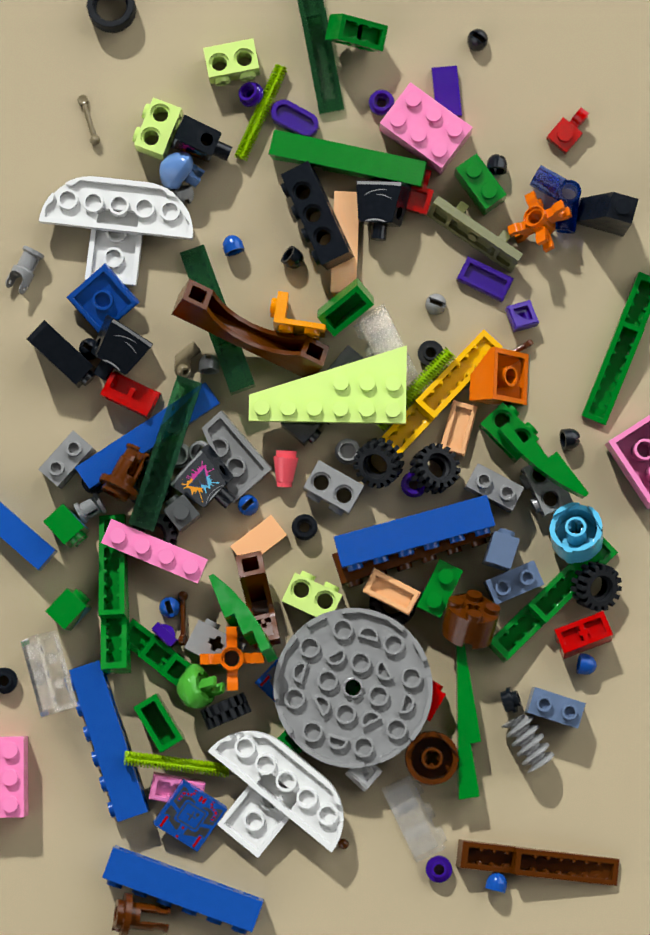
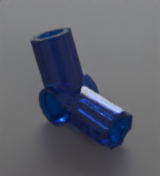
[530,165,581,234]

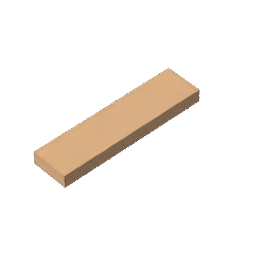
[330,191,359,294]

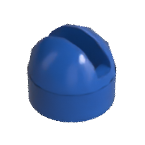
[223,235,245,256]
[238,495,259,516]
[159,597,180,618]
[576,653,597,675]
[485,873,507,893]

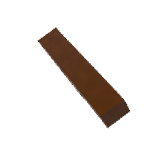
[456,839,619,886]

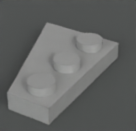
[202,411,273,503]

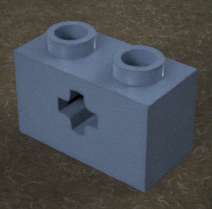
[482,528,520,572]
[483,560,544,604]
[525,687,586,729]

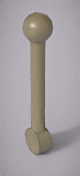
[78,95,100,145]

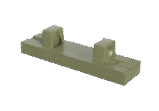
[427,196,523,273]

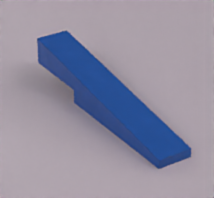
[75,382,220,491]
[0,501,58,571]

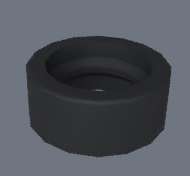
[86,0,136,33]

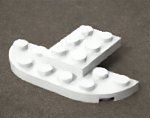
[39,176,193,287]
[208,731,344,858]

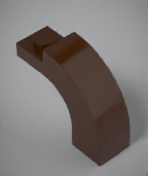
[235,551,281,649]

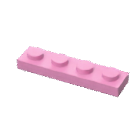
[101,519,208,584]

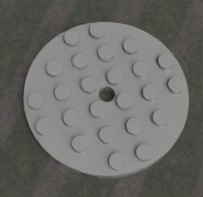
[273,608,433,768]

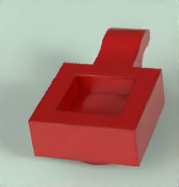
[546,107,589,154]
[406,169,434,216]

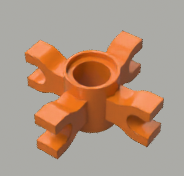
[507,191,572,252]
[200,626,265,691]

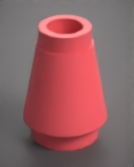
[273,450,299,487]

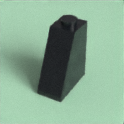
[574,192,639,237]
[27,320,96,388]

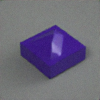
[505,300,539,332]
[152,622,178,647]

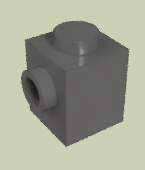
[163,494,202,533]

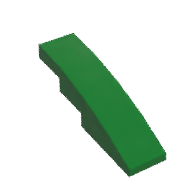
[497,422,589,499]
[209,574,278,663]
[129,618,191,687]

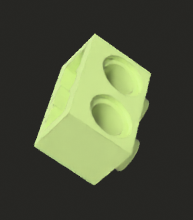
[203,38,260,86]
[132,98,183,161]
[282,571,342,617]

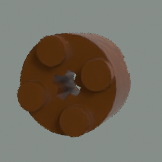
[442,589,501,649]
[404,731,459,785]

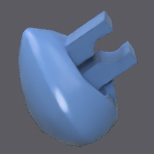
[159,152,205,191]

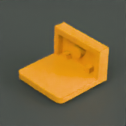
[270,291,326,341]

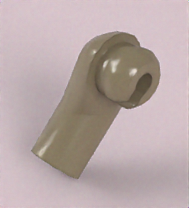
[174,341,201,379]

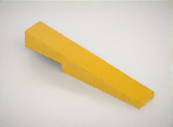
[382,330,503,454]

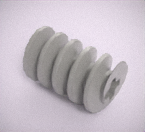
[501,714,554,773]

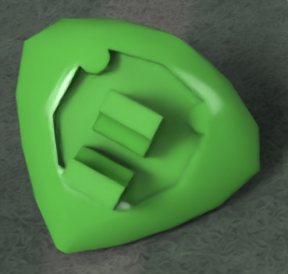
[176,664,225,709]

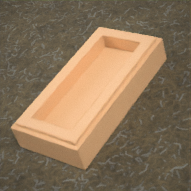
[441,400,478,457]
[230,515,287,556]
[362,568,421,616]

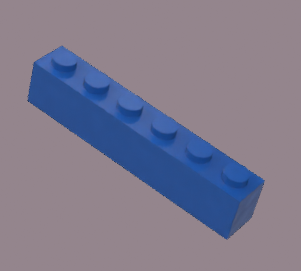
[334,495,495,572]
[67,660,150,822]
[102,845,264,934]

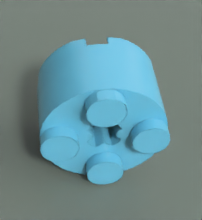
[549,502,603,564]

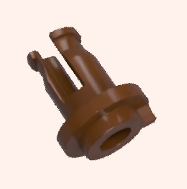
[99,443,150,502]
[112,893,171,935]

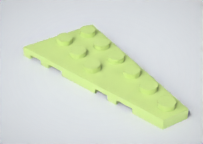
[249,345,407,424]

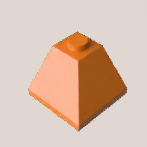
[469,347,529,406]

